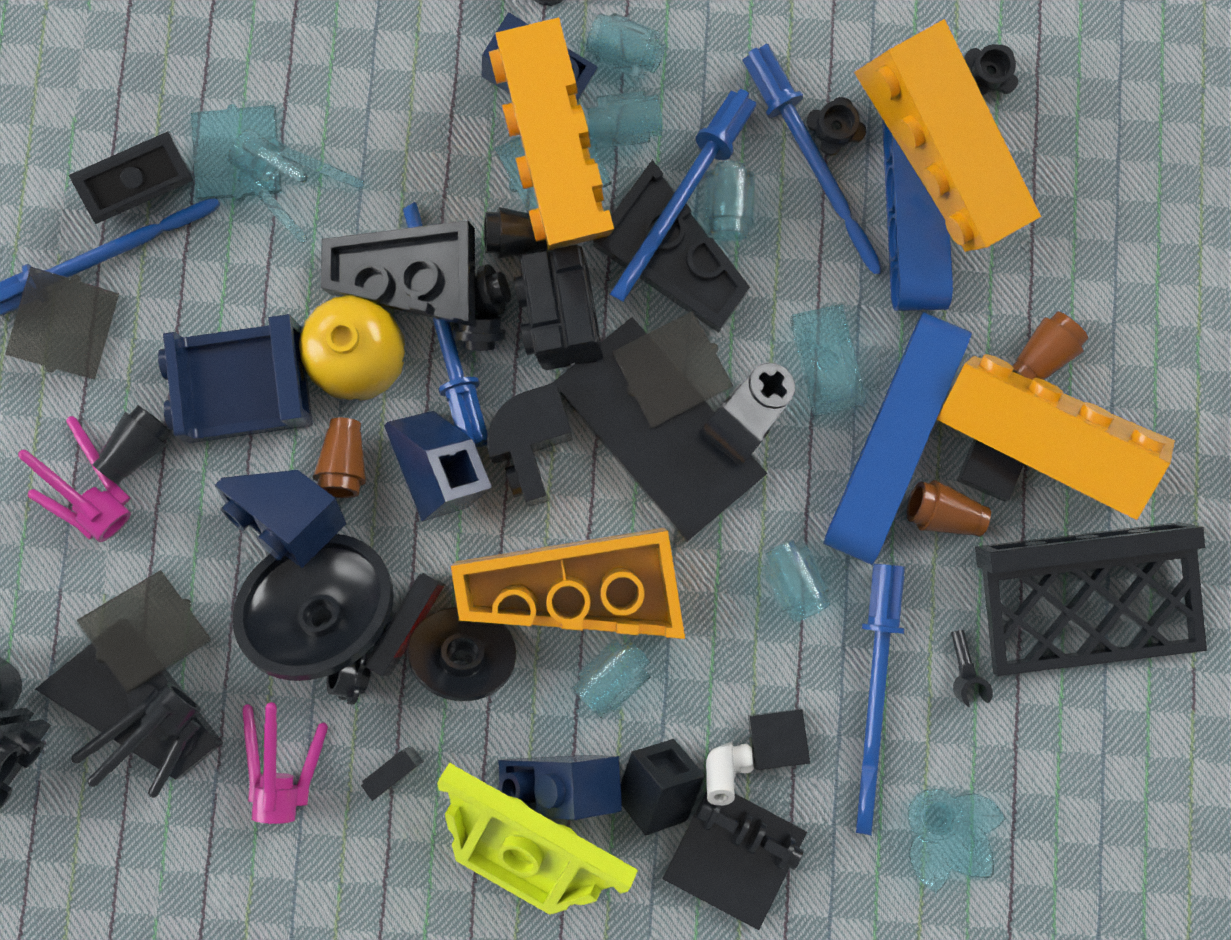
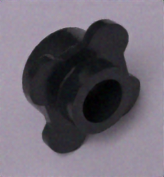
[964,44,1018,96]
[806,97,866,156]
[326,653,371,705]

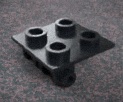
[662,790,807,930]

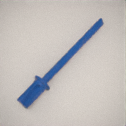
[742,43,882,274]
[610,89,757,302]
[0,199,220,316]
[403,202,488,447]
[856,563,905,836]

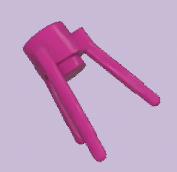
[18,416,131,542]
[242,702,328,824]

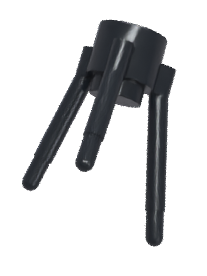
[71,683,201,798]

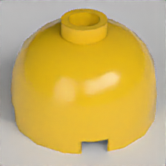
[299,295,405,401]

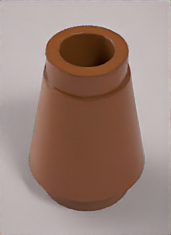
[1012,311,1089,380]
[313,417,366,498]
[907,480,991,537]

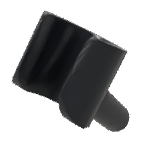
[951,630,993,707]

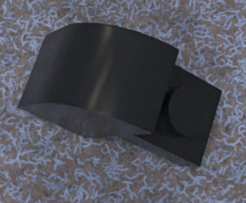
[487,382,573,507]

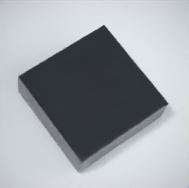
[957,439,1024,502]
[748,708,810,770]
[361,747,424,801]

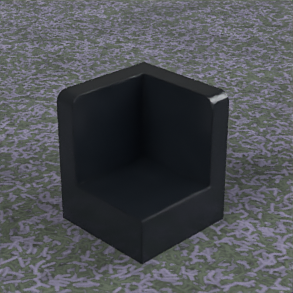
[620,739,705,836]

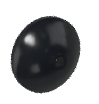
[233,534,394,681]

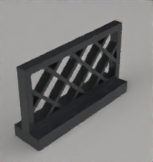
[975,522,1207,676]

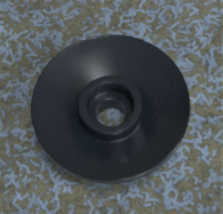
[408,607,516,701]

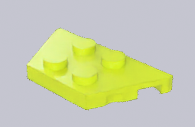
[437,763,638,915]

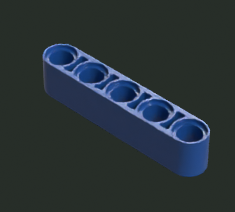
[882,119,953,311]
[823,312,972,565]

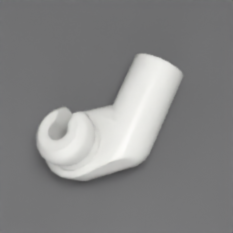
[706,742,754,806]

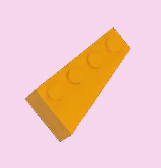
[488,17,614,251]
[854,19,1041,252]
[936,354,1175,520]
[451,528,685,639]

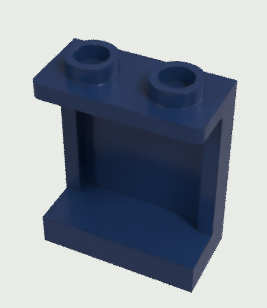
[158,314,313,443]

